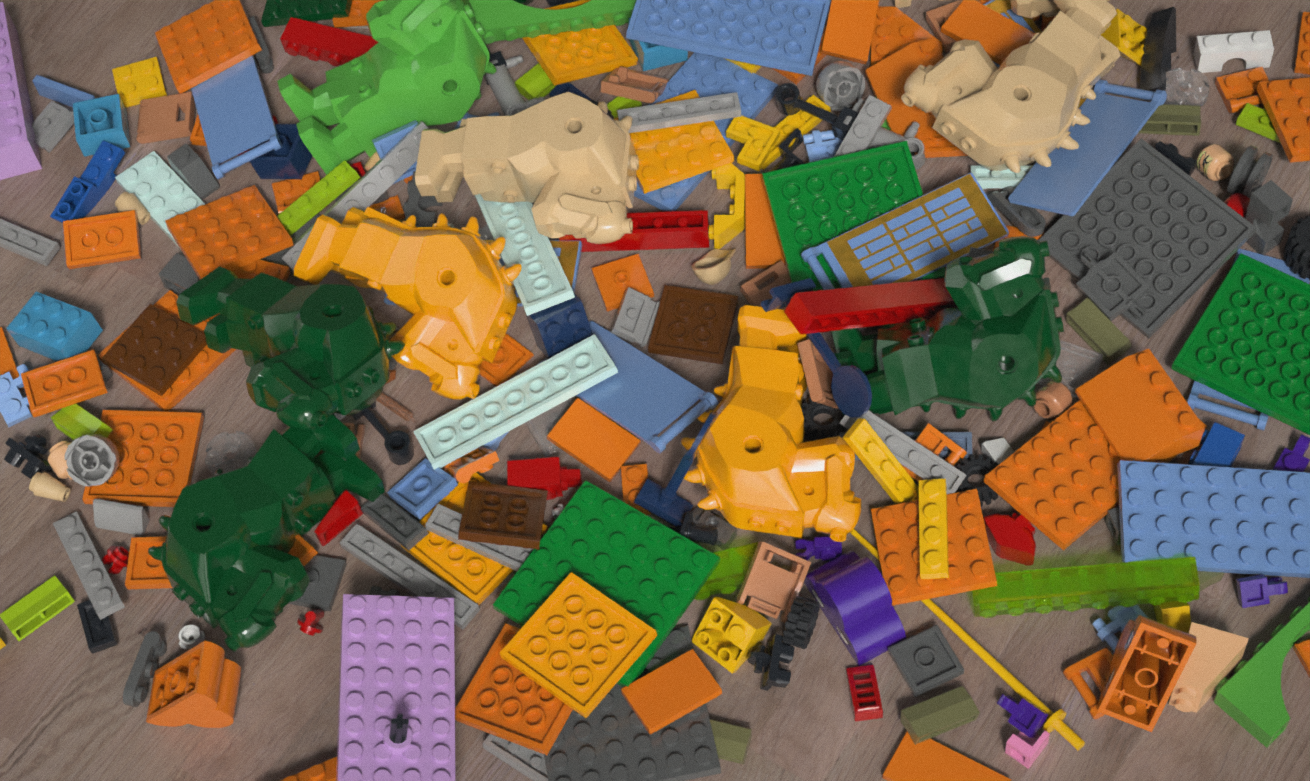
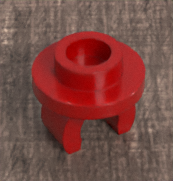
[102,546,129,574]

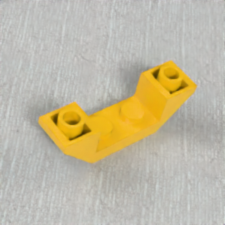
[709,163,745,249]

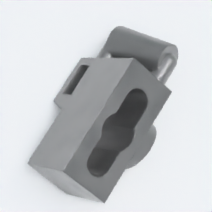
[691,507,737,551]

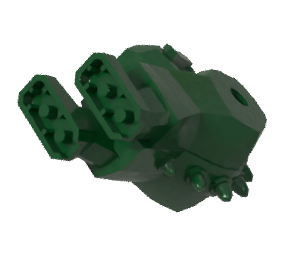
[832,236,1064,421]
[176,266,405,430]
[148,415,385,652]

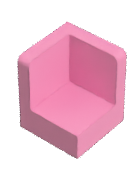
[1005,731,1050,769]

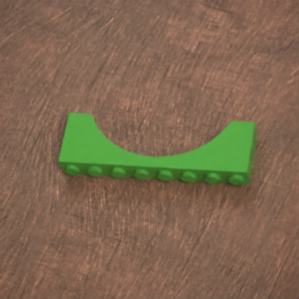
[462,0,636,44]
[1214,596,1310,748]

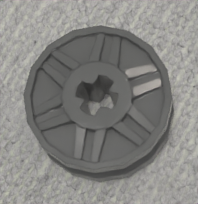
[1227,145,1273,198]

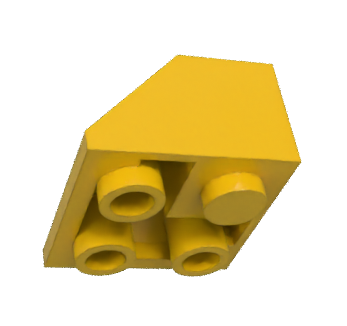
[1101,9,1147,66]
[692,597,772,673]

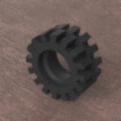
[802,398,846,441]
[955,455,999,507]
[783,595,820,649]

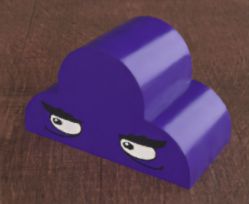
[804,550,906,666]

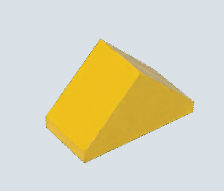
[1151,593,1191,633]

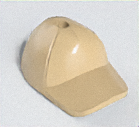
[691,248,736,285]

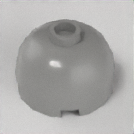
[816,61,865,111]
[64,434,119,487]

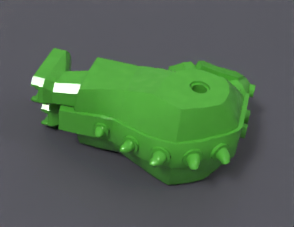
[277,0,497,175]

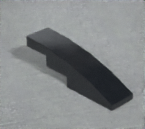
[1140,7,1176,91]

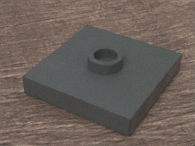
[288,555,347,612]
[888,625,964,697]

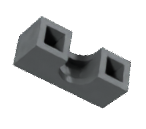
[401,172,443,227]
[1245,180,1293,255]

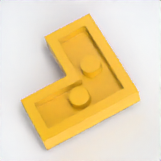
[726,115,780,171]

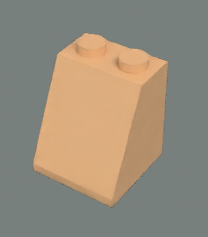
[1169,622,1248,713]

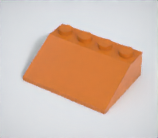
[865,37,944,140]
[1075,349,1205,463]

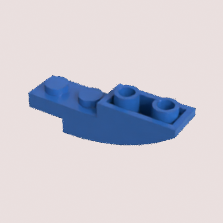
[50,141,125,223]

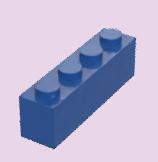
[1188,422,1245,467]

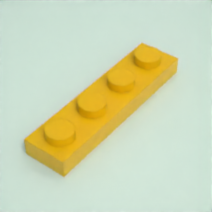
[761,95,831,170]
[842,418,919,504]
[919,478,949,579]

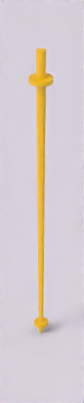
[850,529,1085,751]

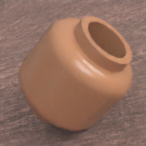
[1034,381,1072,420]

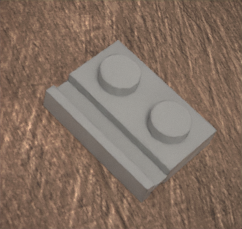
[32,100,74,153]
[610,287,660,348]

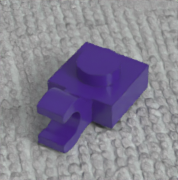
[1273,434,1310,472]
[795,537,842,561]
[1236,574,1288,608]
[997,694,1049,738]

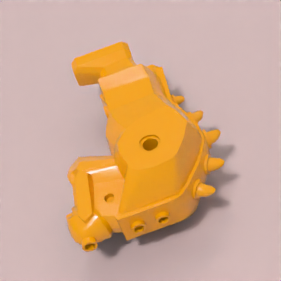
[294,207,522,400]
[681,305,861,542]

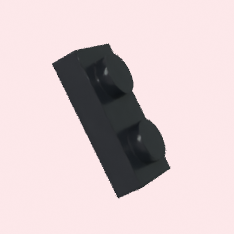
[77,600,118,654]

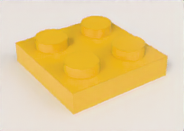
[112,56,167,108]

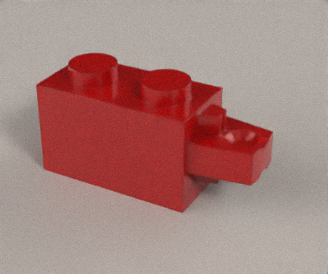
[507,457,582,500]

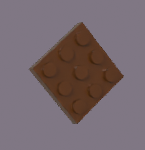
[648,285,739,365]
[102,304,207,396]
[458,481,548,549]

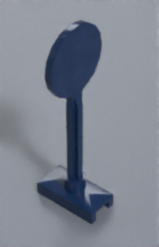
[760,278,872,418]
[634,411,717,529]

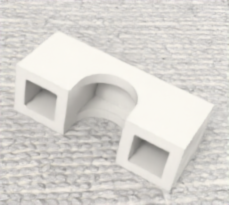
[1193,30,1274,73]

